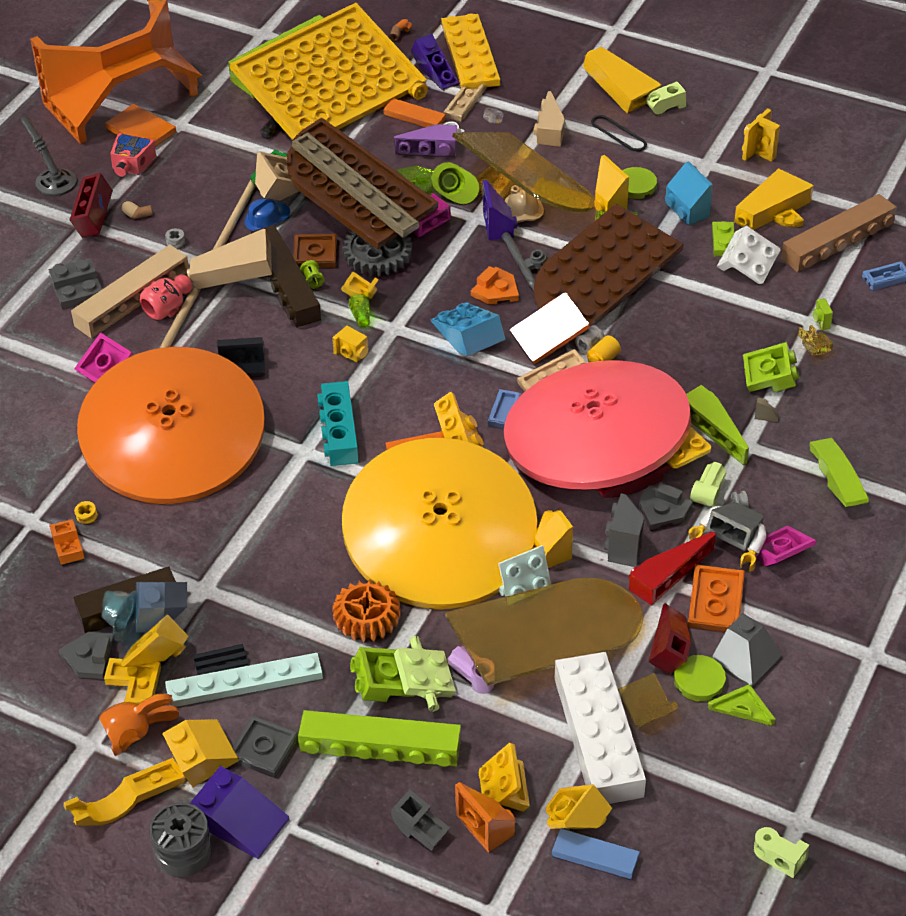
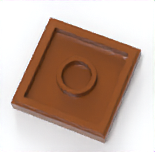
[293,234,337,268]

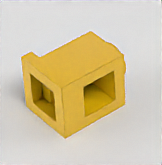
[332,326,368,362]

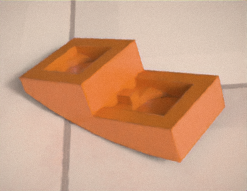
[49,519,85,565]

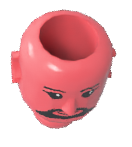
[140,275,192,320]

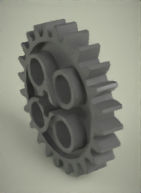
[343,231,412,276]

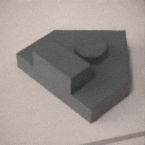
[639,483,693,530]
[58,632,115,679]

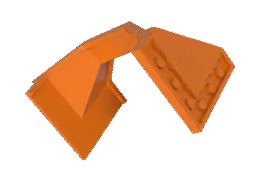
[30,0,202,144]

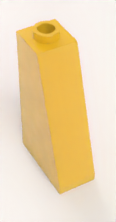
[583,46,661,114]
[734,168,814,230]

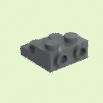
[48,258,102,309]

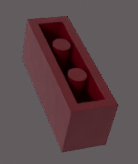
[69,173,113,238]

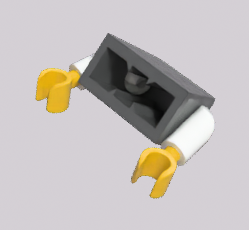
[689,502,766,572]

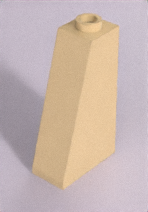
[187,229,272,289]

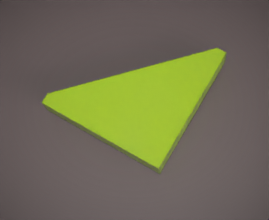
[708,684,775,726]

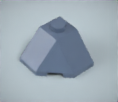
[136,582,187,633]

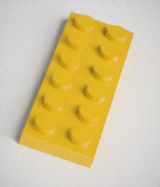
[441,14,500,90]

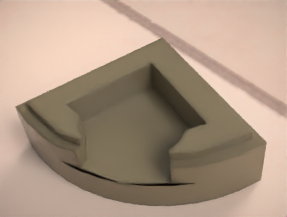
[755,397,779,422]

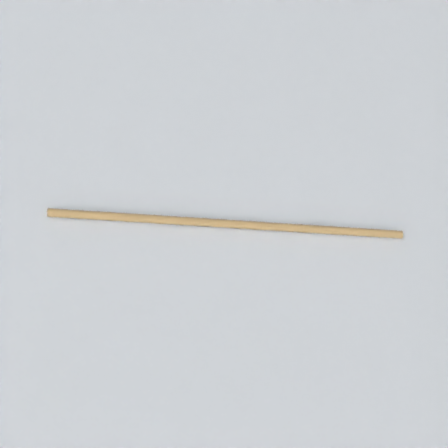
[160,170,256,348]

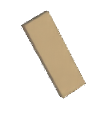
[443,84,486,122]
[517,349,587,392]

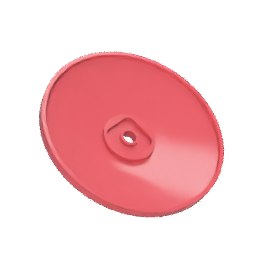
[504,360,691,490]

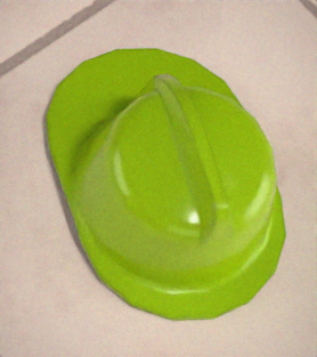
[432,162,479,204]

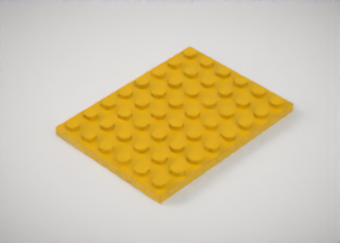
[230,3,427,140]

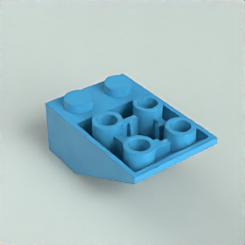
[431,303,506,356]

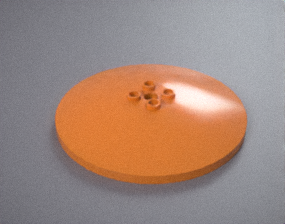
[77,347,265,504]

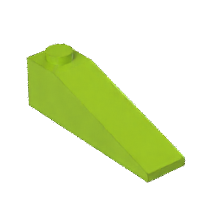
[686,385,749,466]

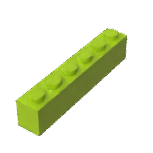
[298,710,461,767]

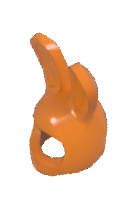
[99,693,180,756]

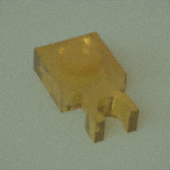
[799,325,833,355]

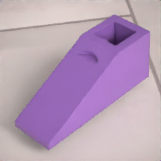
[394,124,457,157]

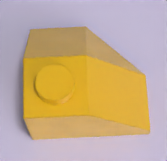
[533,510,573,568]
[545,784,612,829]

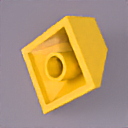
[594,155,629,214]
[120,614,188,667]

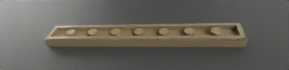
[292,132,419,238]

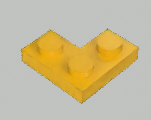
[104,658,161,704]

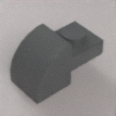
[391,789,450,851]

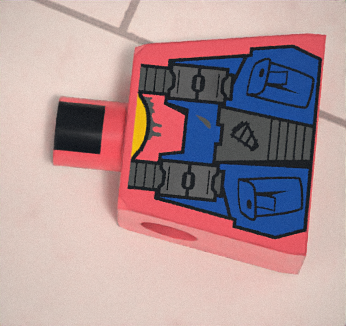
[110,133,157,177]

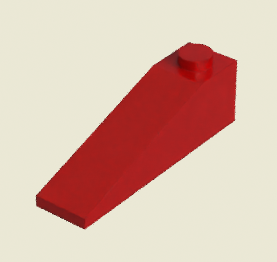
[629,531,716,606]

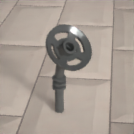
[21,115,77,196]

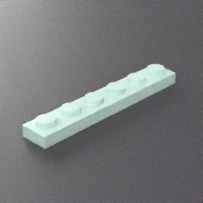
[165,653,323,707]

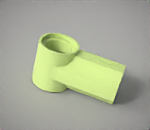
[690,462,727,507]

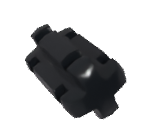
[260,117,280,138]

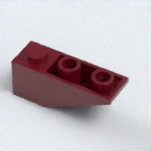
[648,603,691,675]

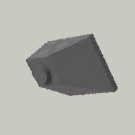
[711,613,782,688]

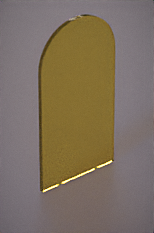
[452,132,595,212]
[445,578,643,686]

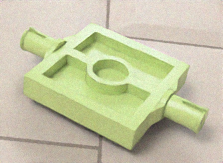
[394,636,456,712]

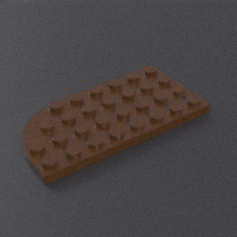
[287,117,438,250]
[534,204,684,343]

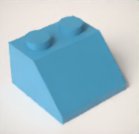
[665,161,713,225]

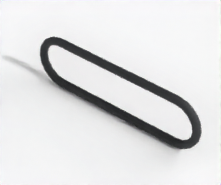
[591,115,647,151]

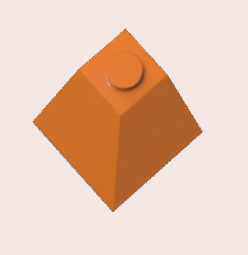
[455,782,516,853]

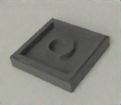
[232,715,299,778]

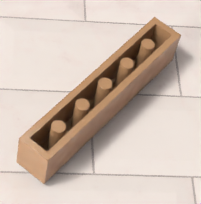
[781,194,897,272]

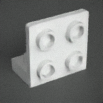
[717,226,780,284]

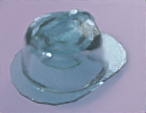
[102,590,137,643]

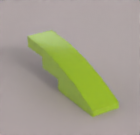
[810,438,869,507]

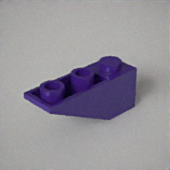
[411,34,459,90]

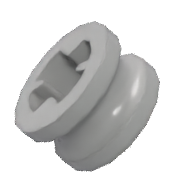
[165,228,185,249]
[731,491,749,508]

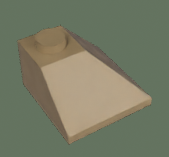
[255,151,299,201]

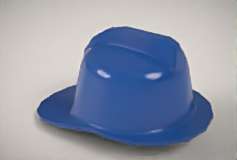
[244,198,290,231]

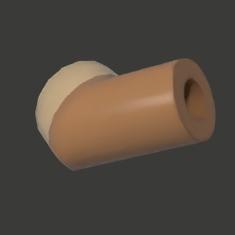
[122,201,152,219]

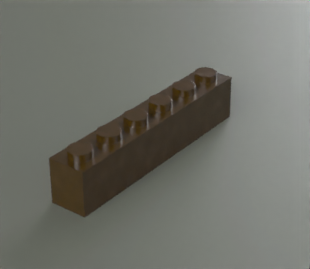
[251,225,321,328]

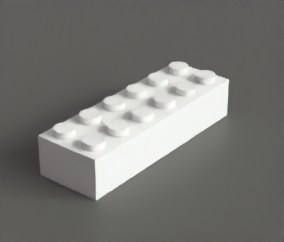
[555,652,646,804]

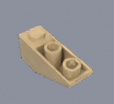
[534,91,565,147]

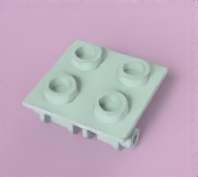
[498,545,552,607]

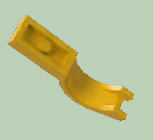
[64,758,186,826]

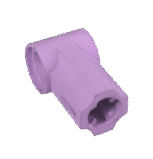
[447,646,494,694]

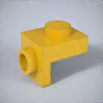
[340,272,379,304]

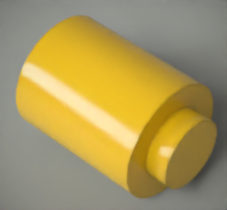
[587,335,621,363]

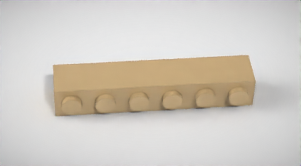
[71,245,189,339]

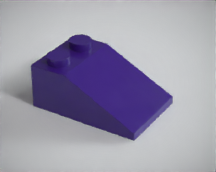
[189,766,289,859]

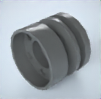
[149,802,212,877]

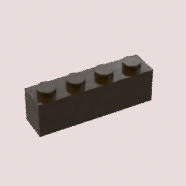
[73,566,176,633]

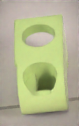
[646,82,686,114]
[754,827,809,878]

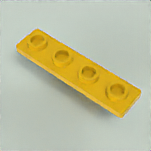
[434,392,484,447]

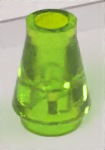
[348,294,370,328]

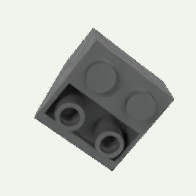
[604,494,644,567]

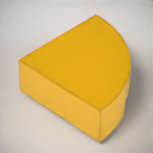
[774,208,804,227]

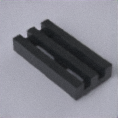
[193,644,248,675]

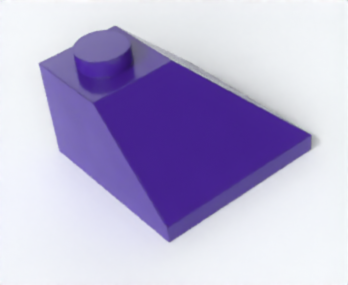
[483,180,517,240]

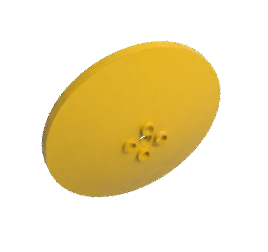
[342,438,537,609]

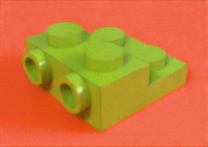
[743,342,800,392]
[350,647,415,702]

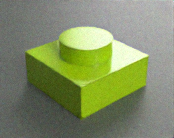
[813,298,833,330]

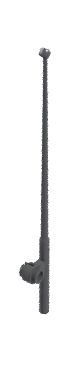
[502,232,572,352]

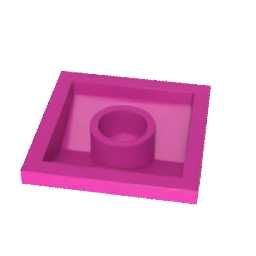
[74,333,134,382]
[755,526,816,566]

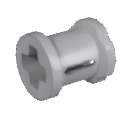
[575,325,605,354]

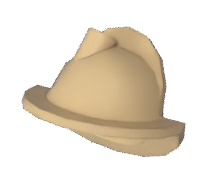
[505,184,544,222]

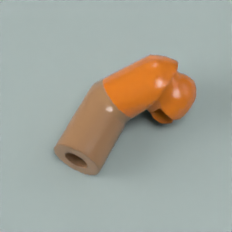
[389,19,412,42]

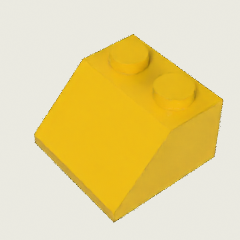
[162,719,239,788]

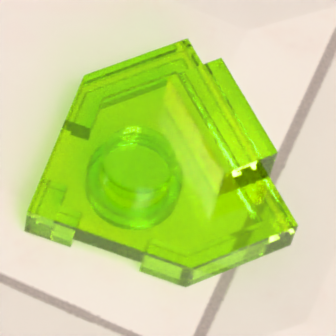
[397,165,433,195]

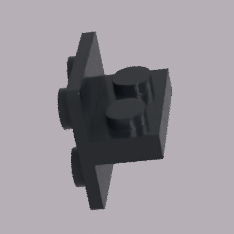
[217,337,265,376]

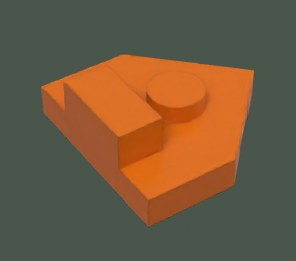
[471,266,519,305]

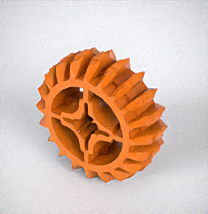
[333,579,401,643]

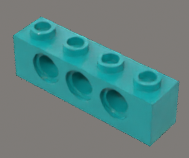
[317,381,358,466]

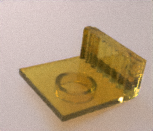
[618,673,678,729]

